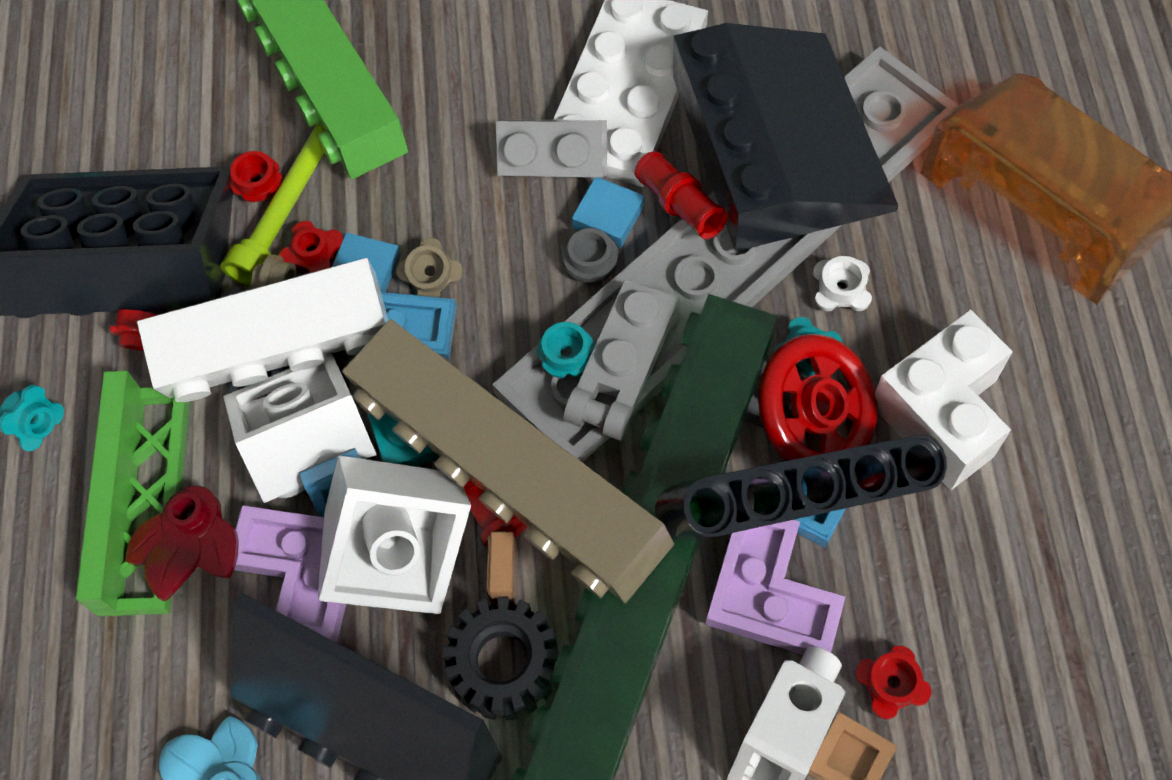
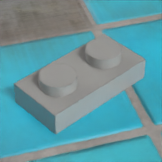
[496,119,607,178]

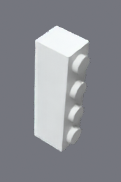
[137,258,388,402]

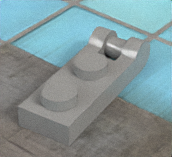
[563,279,679,441]

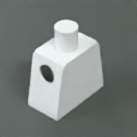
[727,647,846,780]

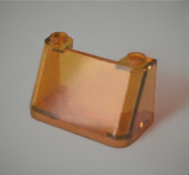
[920,73,1172,305]

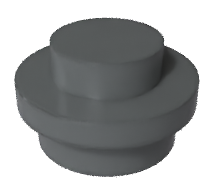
[562,228,618,283]

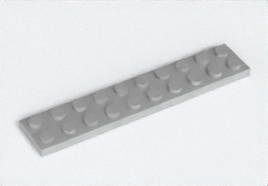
[492,46,962,463]

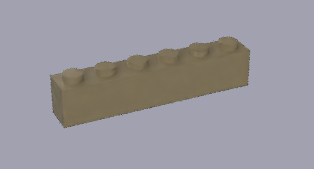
[342,318,674,604]

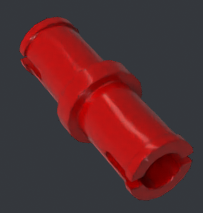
[634,151,728,239]

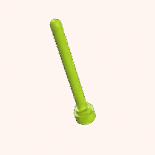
[220,124,324,287]

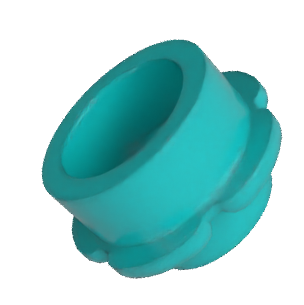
[537,322,595,378]

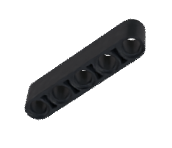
[655,435,947,541]

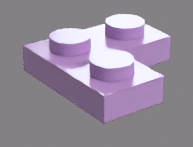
[234,506,346,643]
[706,508,845,655]

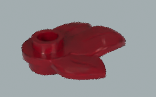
[125,486,239,602]

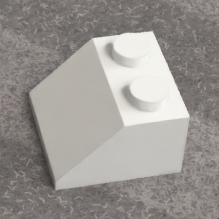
[223,353,376,503]
[318,455,471,614]

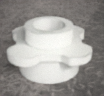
[813,256,872,311]

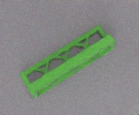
[76,371,190,617]

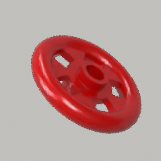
[758,334,877,461]

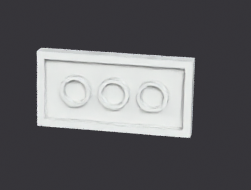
[553,0,708,187]

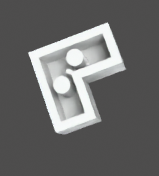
[874,310,1013,491]

